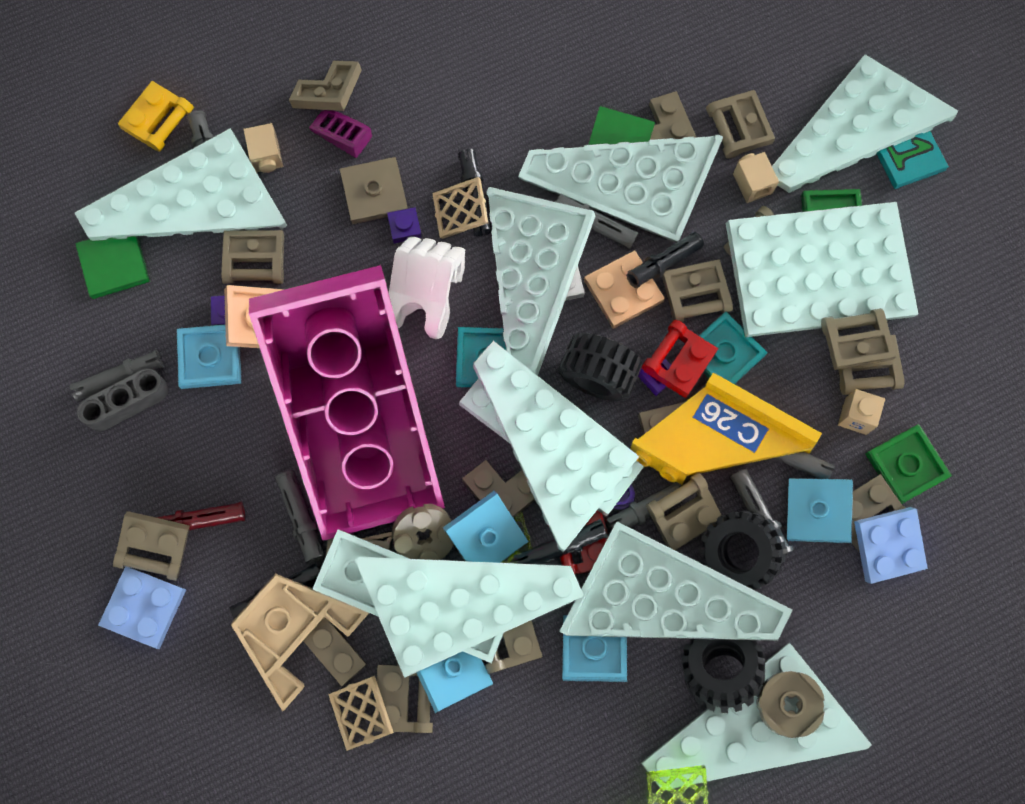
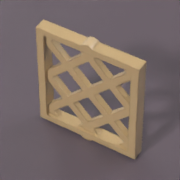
[432,177,488,239]
[328,676,394,751]

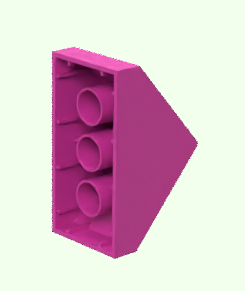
[249,265,445,541]

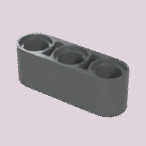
[77,369,169,432]

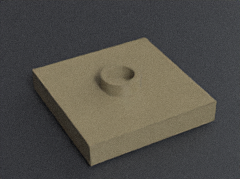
[340,157,408,225]

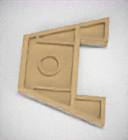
[231,574,369,711]

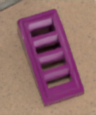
[309,110,372,158]

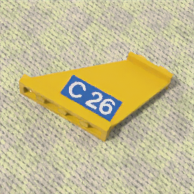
[630,373,822,485]

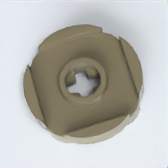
[392,504,454,560]
[756,671,825,738]

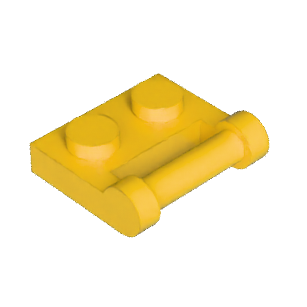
[118,81,194,152]

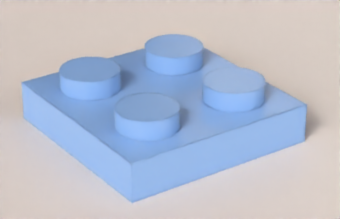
[854,507,928,584]
[98,566,186,649]

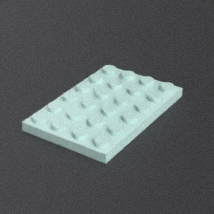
[726,202,918,337]

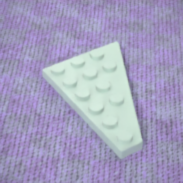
[772,55,958,193]
[75,128,287,241]
[518,135,723,243]
[487,187,595,376]
[473,341,639,552]
[559,522,792,641]
[354,557,584,678]
[641,643,872,790]

